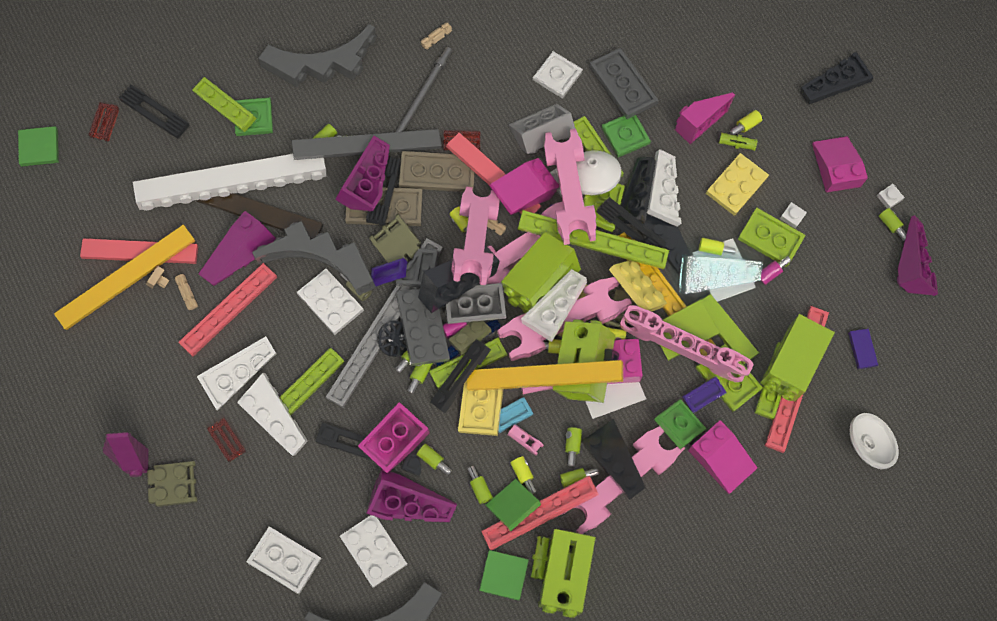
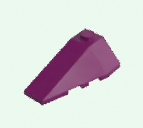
[335,136,390,211]
[199,211,276,286]
[897,215,938,296]
[103,433,149,477]
[367,469,457,522]

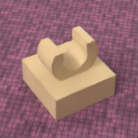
[146,266,169,289]

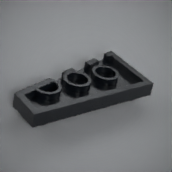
[800,52,874,104]
[617,157,656,224]
[644,213,694,274]
[582,419,645,500]

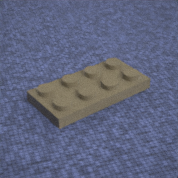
[399,151,475,192]
[345,188,423,226]

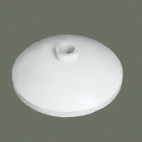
[576,151,621,195]
[850,413,899,469]

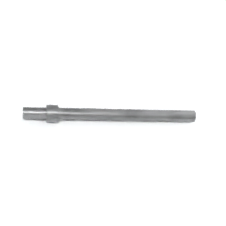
[396,47,452,132]

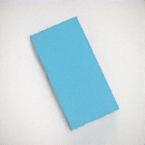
[498,397,533,433]

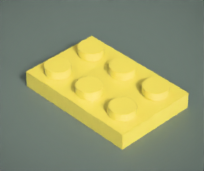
[706,153,769,216]
[609,260,667,312]
[458,380,504,436]

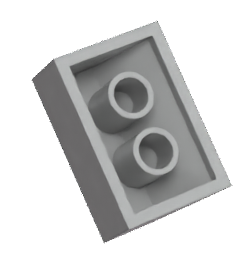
[509,104,575,154]
[446,283,506,324]

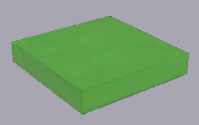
[235,98,273,136]
[601,115,651,157]
[18,126,59,167]
[654,399,706,450]
[486,479,541,531]
[480,550,528,601]

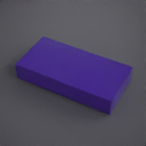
[371,258,407,286]
[848,329,878,369]
[683,376,727,413]

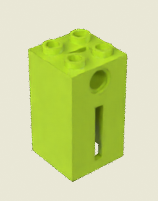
[501,232,581,313]
[760,314,835,402]
[553,319,615,403]
[538,529,595,618]

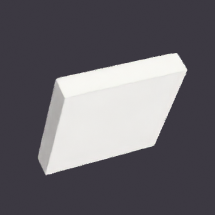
[533,51,583,99]

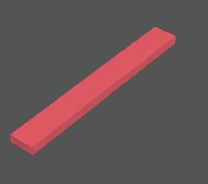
[765,306,829,453]

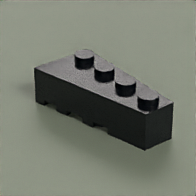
[418,246,500,313]

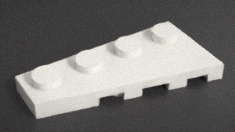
[647,149,681,227]
[521,269,587,342]
[197,337,276,411]
[237,373,308,456]

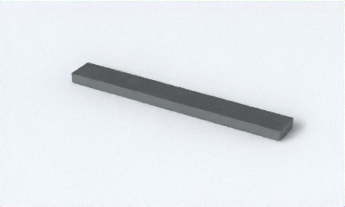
[291,129,441,160]

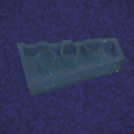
[679,255,762,294]

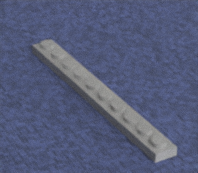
[326,238,443,408]

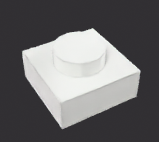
[877,184,904,209]
[780,202,807,229]

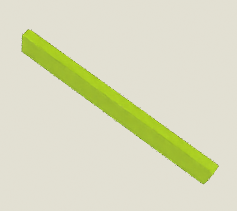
[518,210,669,269]

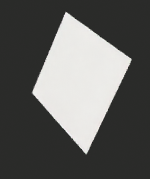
[693,238,756,302]
[585,382,646,419]

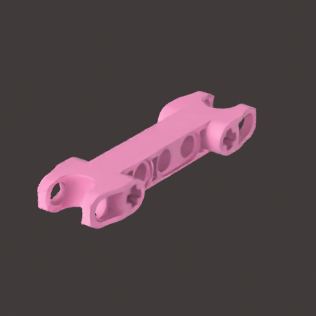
[544,128,596,245]
[451,186,500,285]
[487,201,564,286]
[497,277,632,361]
[619,305,754,382]
[562,426,685,534]

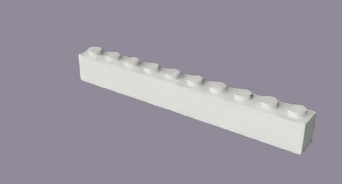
[133,154,327,210]

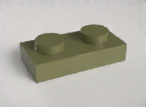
[449,321,491,355]

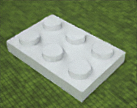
[297,269,364,335]
[340,515,407,588]
[247,527,322,594]

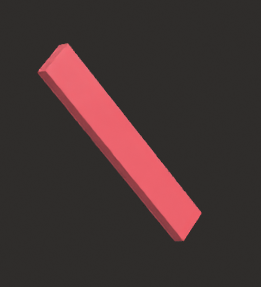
[446,133,541,214]
[80,239,198,264]
[178,263,277,357]
[482,476,599,550]

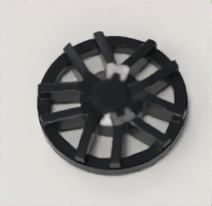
[377,321,407,357]

